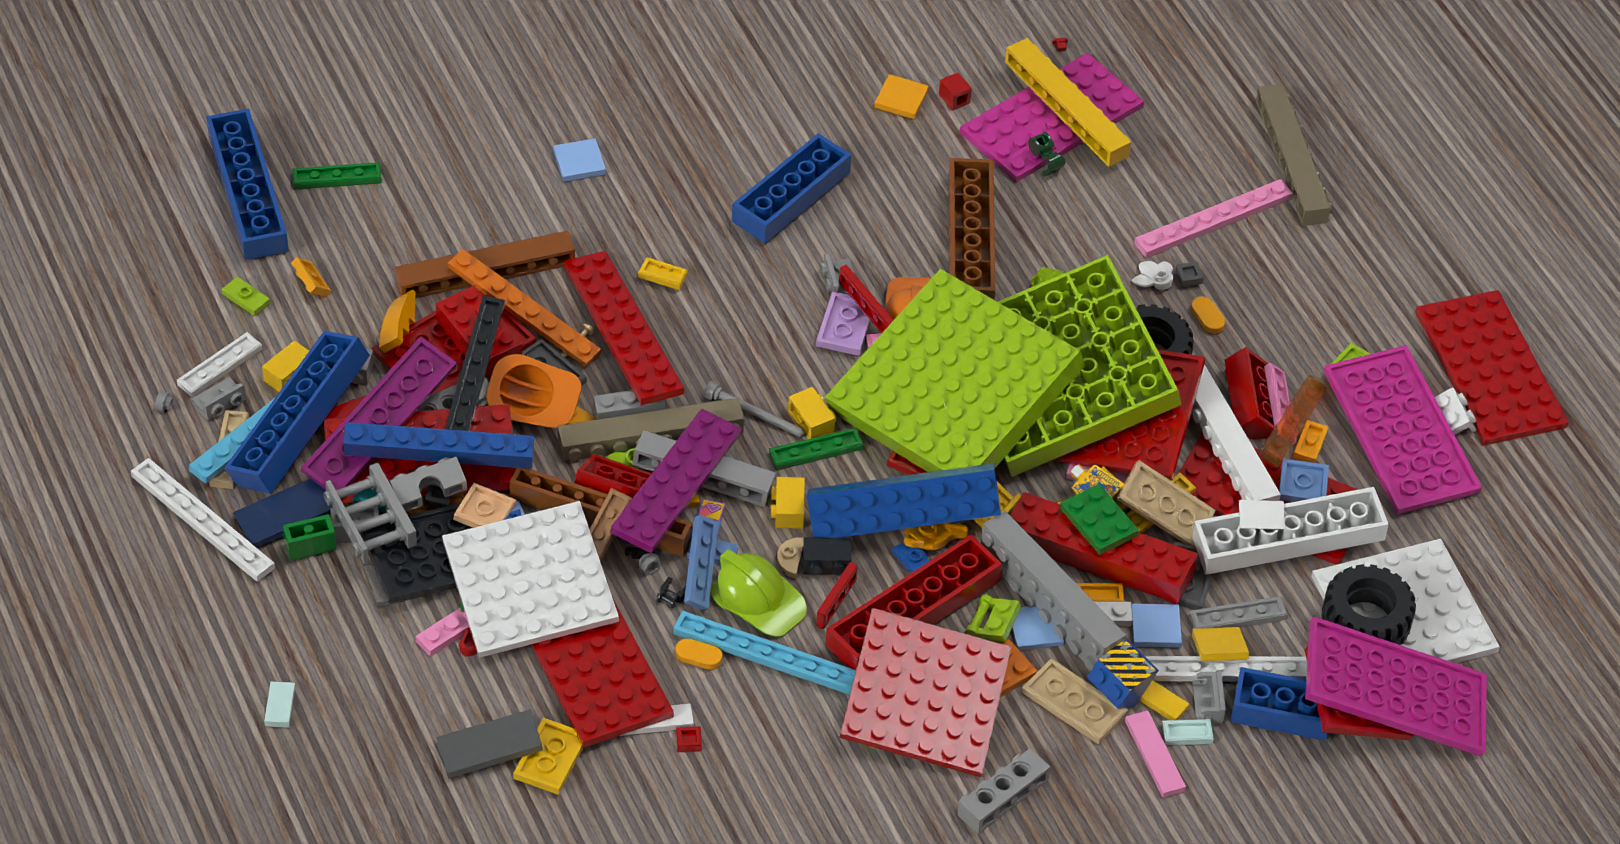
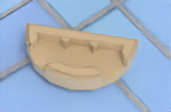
[777,537,804,579]

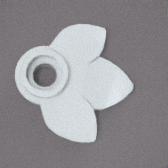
[1132,261,1173,290]

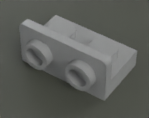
[821,253,854,295]
[191,377,246,421]

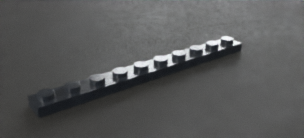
[425,295,505,507]

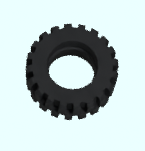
[1136,304,1194,355]
[1321,564,1416,645]

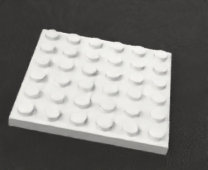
[442,501,619,658]
[1311,539,1500,663]

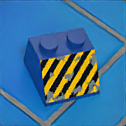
[1087,639,1159,709]

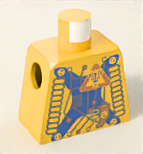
[1070,464,1124,502]

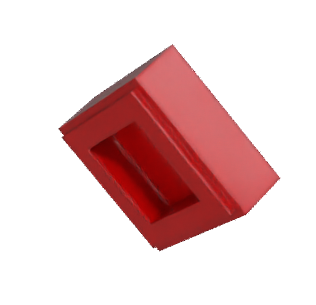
[676,726,702,752]

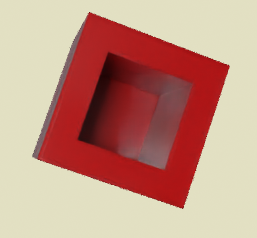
[939,72,972,111]

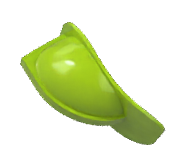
[711,549,807,638]

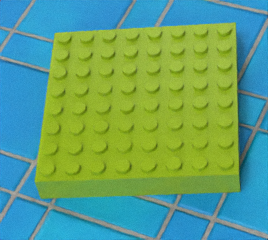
[998,255,1182,477]
[825,269,1085,472]

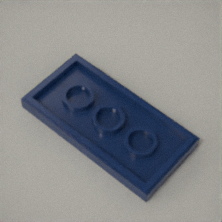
[233,479,333,548]

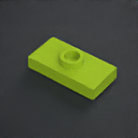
[222,276,270,316]

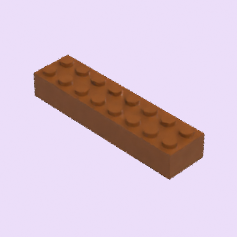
[948,158,996,300]

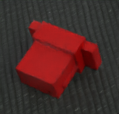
[1052,37,1068,51]

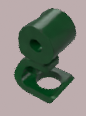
[1028,132,1066,176]

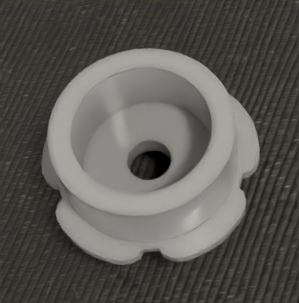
[155,391,173,413]
[639,553,661,575]

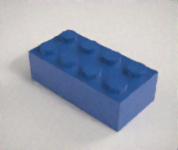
[1230,667,1328,741]

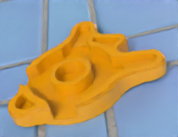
[904,522,969,550]

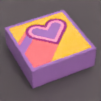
[698,499,726,522]

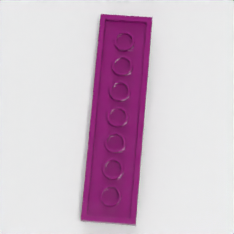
[301,336,457,490]
[610,408,742,553]

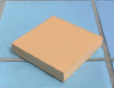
[453,483,516,528]

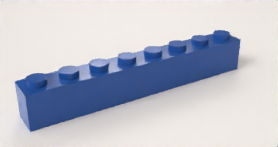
[343,422,534,469]

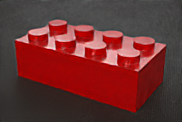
[436,285,522,378]

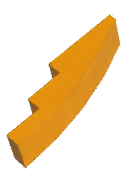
[379,290,416,353]

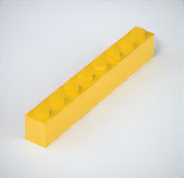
[1005,38,1131,167]

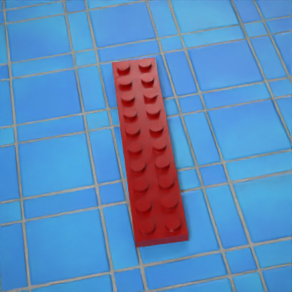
[564,251,684,405]

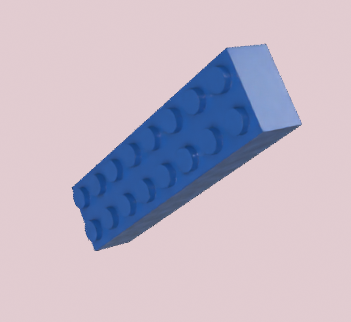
[206,108,289,260]
[224,330,370,494]
[807,463,1001,538]

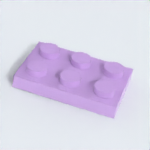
[816,292,871,356]

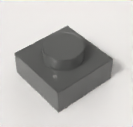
[1175,262,1204,287]

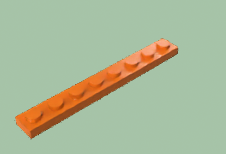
[448,249,601,368]

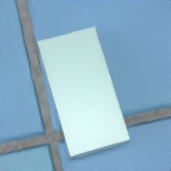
[264,681,295,728]
[1162,719,1214,745]

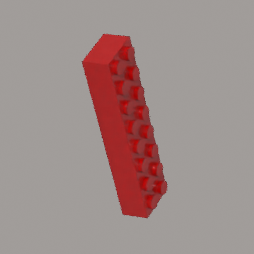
[1010,492,1198,604]
[825,534,1002,670]

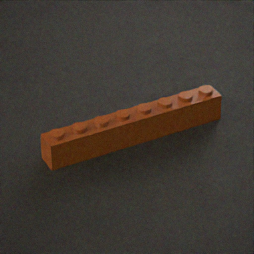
[395,231,575,298]
[509,468,692,557]

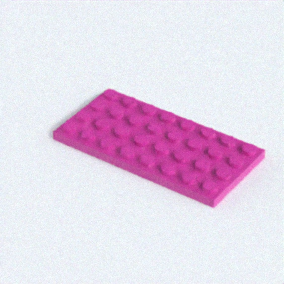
[959,52,1144,183]
[1323,345,1482,514]
[1306,616,1487,756]

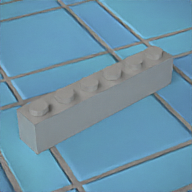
[632,430,776,507]

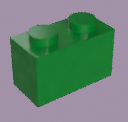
[283,514,336,561]

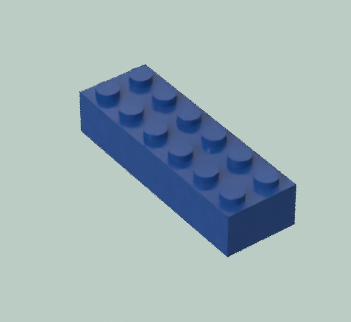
[732,133,852,243]

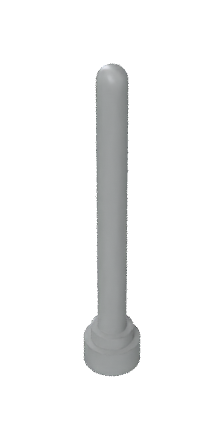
[703,381,805,437]

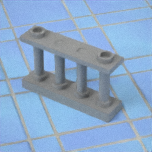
[323,463,417,564]

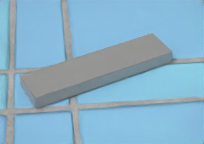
[1189,596,1287,629]

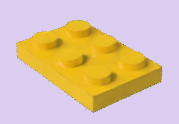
[513,718,583,795]

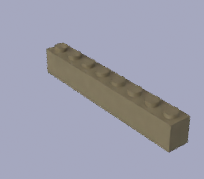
[1256,84,1332,226]
[558,398,744,462]

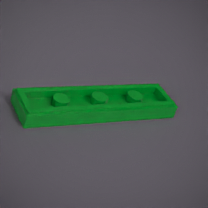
[292,162,382,190]
[769,428,864,471]

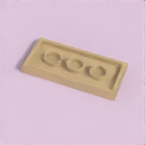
[1117,460,1216,547]
[1022,658,1128,745]

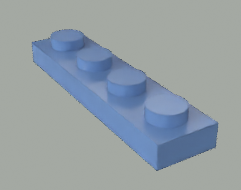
[684,514,719,611]

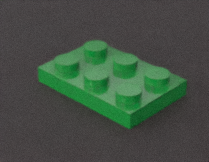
[1060,484,1139,555]

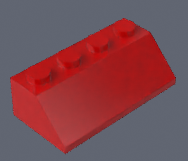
[1224,347,1279,439]
[575,454,652,498]

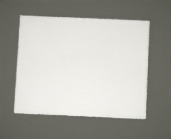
[1239,500,1285,529]

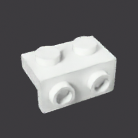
[1435,387,1477,435]

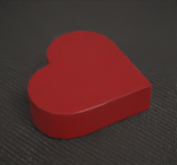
[459,627,478,657]

